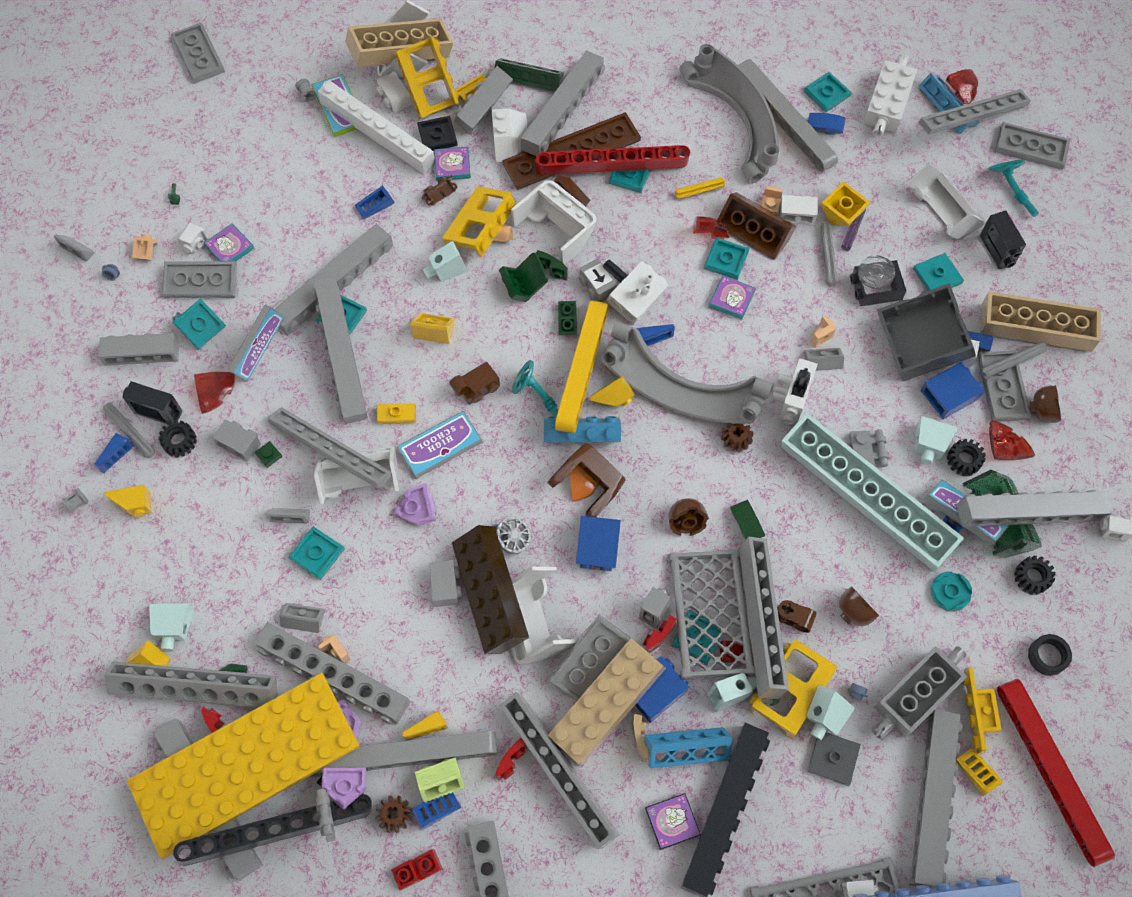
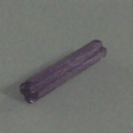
[841,209,866,251]

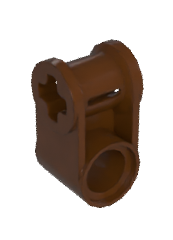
[777,600,817,633]

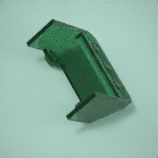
[962,470,1042,558]

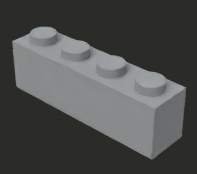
[454,66,513,134]
[98,332,180,366]

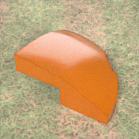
[570,465,598,502]

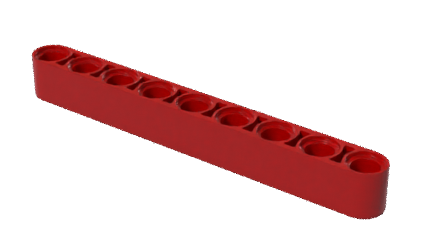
[536,145,690,175]
[997,679,1115,867]

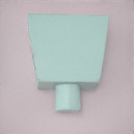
[423,241,468,281]
[914,416,957,465]
[149,603,194,652]
[707,673,757,713]
[807,685,855,740]

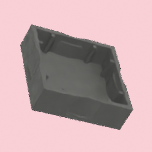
[877,283,976,382]

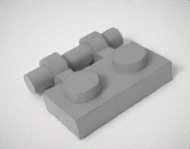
[849,429,889,467]
[315,789,335,842]

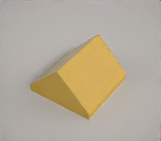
[821,181,871,226]
[411,313,455,344]

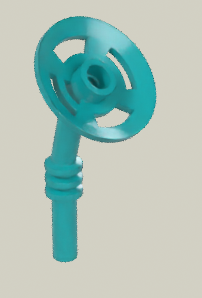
[989,160,1039,217]
[512,360,558,417]

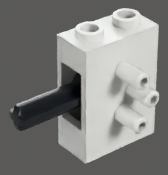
[603,259,669,325]
[772,358,818,425]

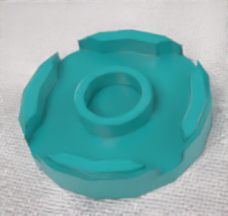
[931,571,972,612]

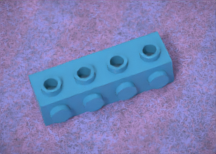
[544,416,621,442]

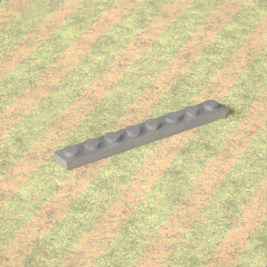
[918,89,1031,135]
[267,407,392,489]

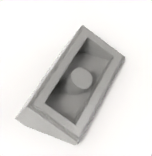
[54,234,95,261]
[803,348,844,371]
[265,508,310,523]
[280,603,325,633]

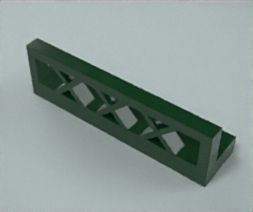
[494,58,564,91]

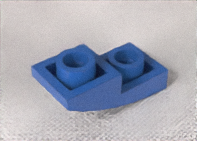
[808,113,846,134]

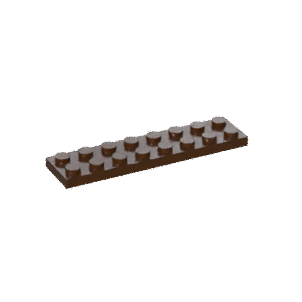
[502,112,641,190]

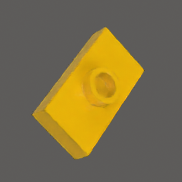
[377,403,416,424]

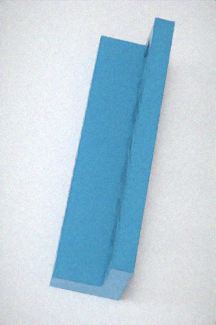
[919,73,980,133]
[644,727,732,769]

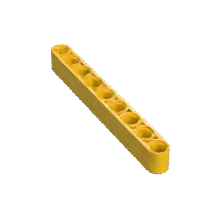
[555,300,609,433]

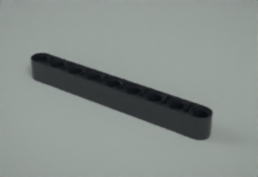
[173,794,372,866]

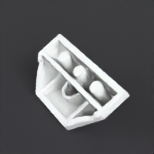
[492,106,528,164]

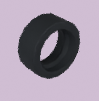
[1028,634,1072,676]

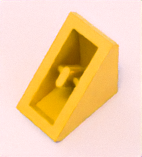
[125,640,171,666]

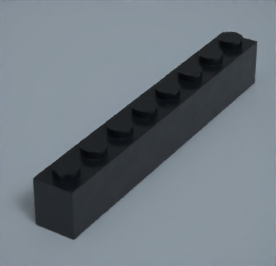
[681,722,770,897]

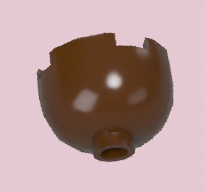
[1030,385,1061,423]
[668,498,709,536]
[839,586,879,627]

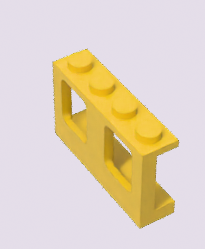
[393,37,459,118]
[442,186,516,257]
[749,639,838,739]

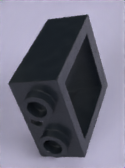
[979,210,1026,269]
[850,260,907,306]
[122,381,183,425]

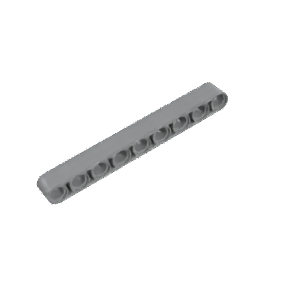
[738,59,838,172]
[309,731,497,777]

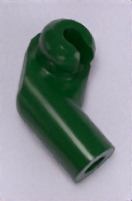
[218,663,248,673]

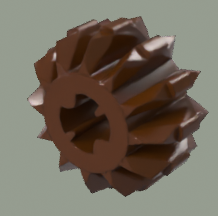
[721,423,754,453]
[375,795,412,833]

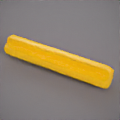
[675,177,725,199]

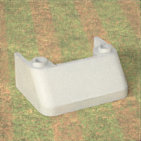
[377,0,429,78]
[907,163,986,239]
[511,180,596,265]
[314,446,400,504]
[511,567,578,664]

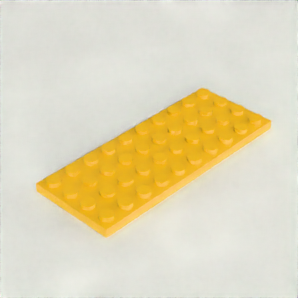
[126,673,361,860]

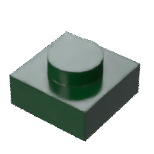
[254,441,282,468]

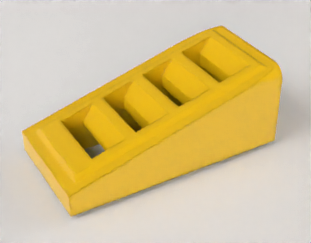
[402,711,448,741]
[956,748,1003,796]

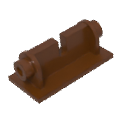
[421,175,458,206]

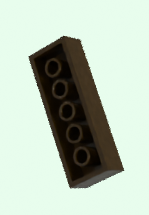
[451,525,529,654]

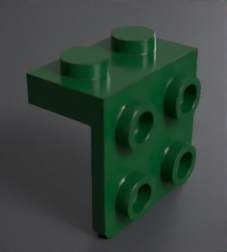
[499,253,548,302]

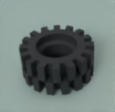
[158,420,197,457]
[947,439,986,476]
[1014,555,1056,595]

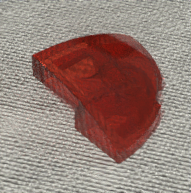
[946,69,978,105]
[693,216,729,239]
[194,372,235,414]
[989,420,1035,460]

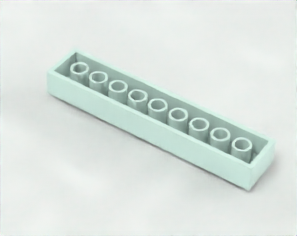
[781,413,964,573]

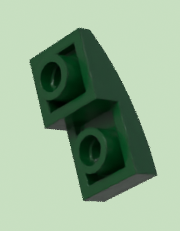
[536,250,568,280]
[558,301,577,335]
[730,499,765,540]

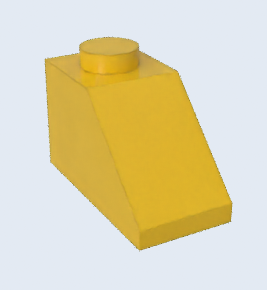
[589,375,635,407]
[105,485,152,517]

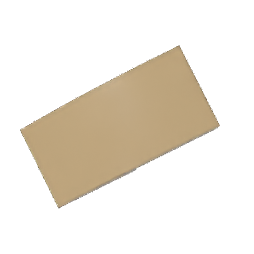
[633,714,649,762]

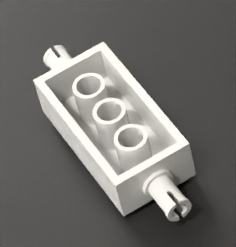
[863,54,918,137]

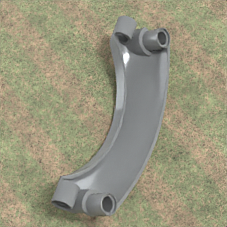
[679,44,779,183]
[600,321,774,424]

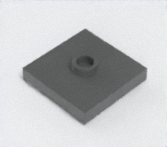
[808,732,861,786]

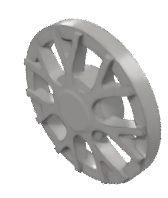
[496,517,531,554]

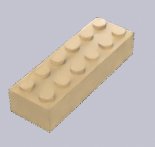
[345,18,453,67]
[980,291,1101,352]
[548,638,666,765]

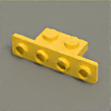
[962,667,1002,754]

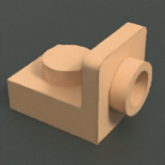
[761,186,783,215]
[132,234,157,260]
[811,316,836,348]
[317,635,351,663]

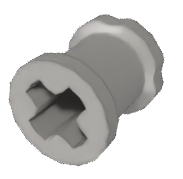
[295,79,315,102]
[61,488,89,513]

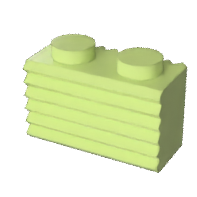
[415,757,465,803]

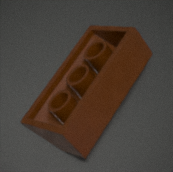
[715,192,797,259]

